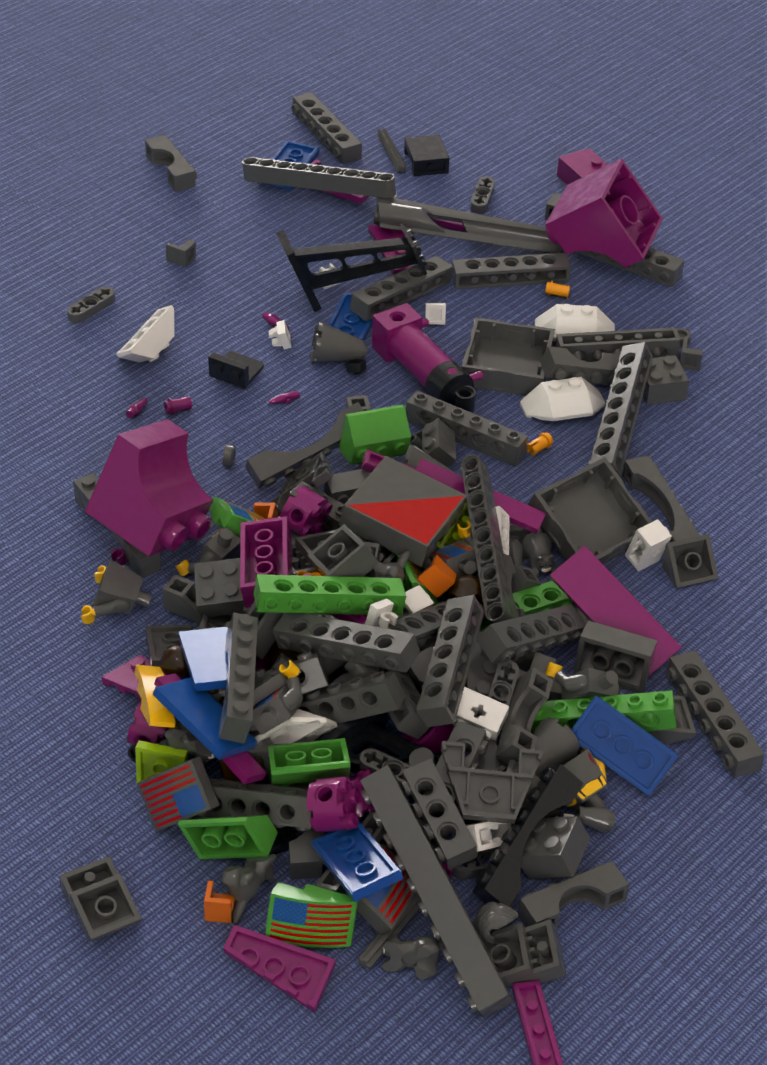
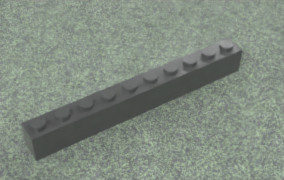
[360,765,514,1018]

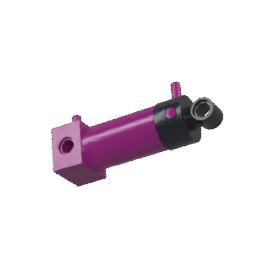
[372,303,484,413]

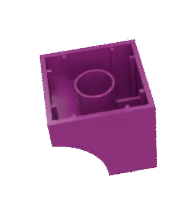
[545,158,663,268]
[85,419,214,557]

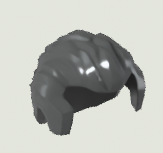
[473,901,519,943]

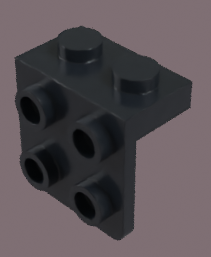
[208,351,264,389]

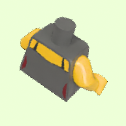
[563,749,608,810]

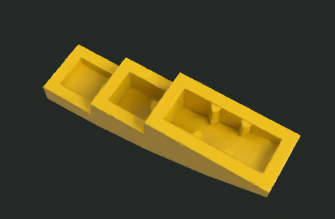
[134,665,175,728]

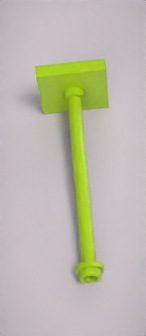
[135,724,188,783]

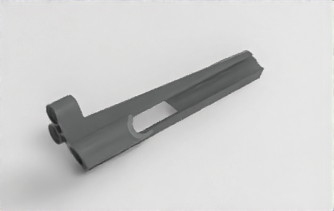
[374,193,563,253]

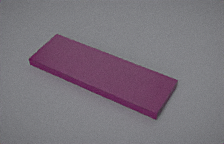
[550,545,682,678]

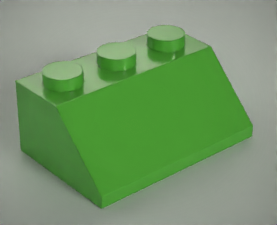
[339,404,411,465]
[268,738,351,786]
[178,815,278,859]

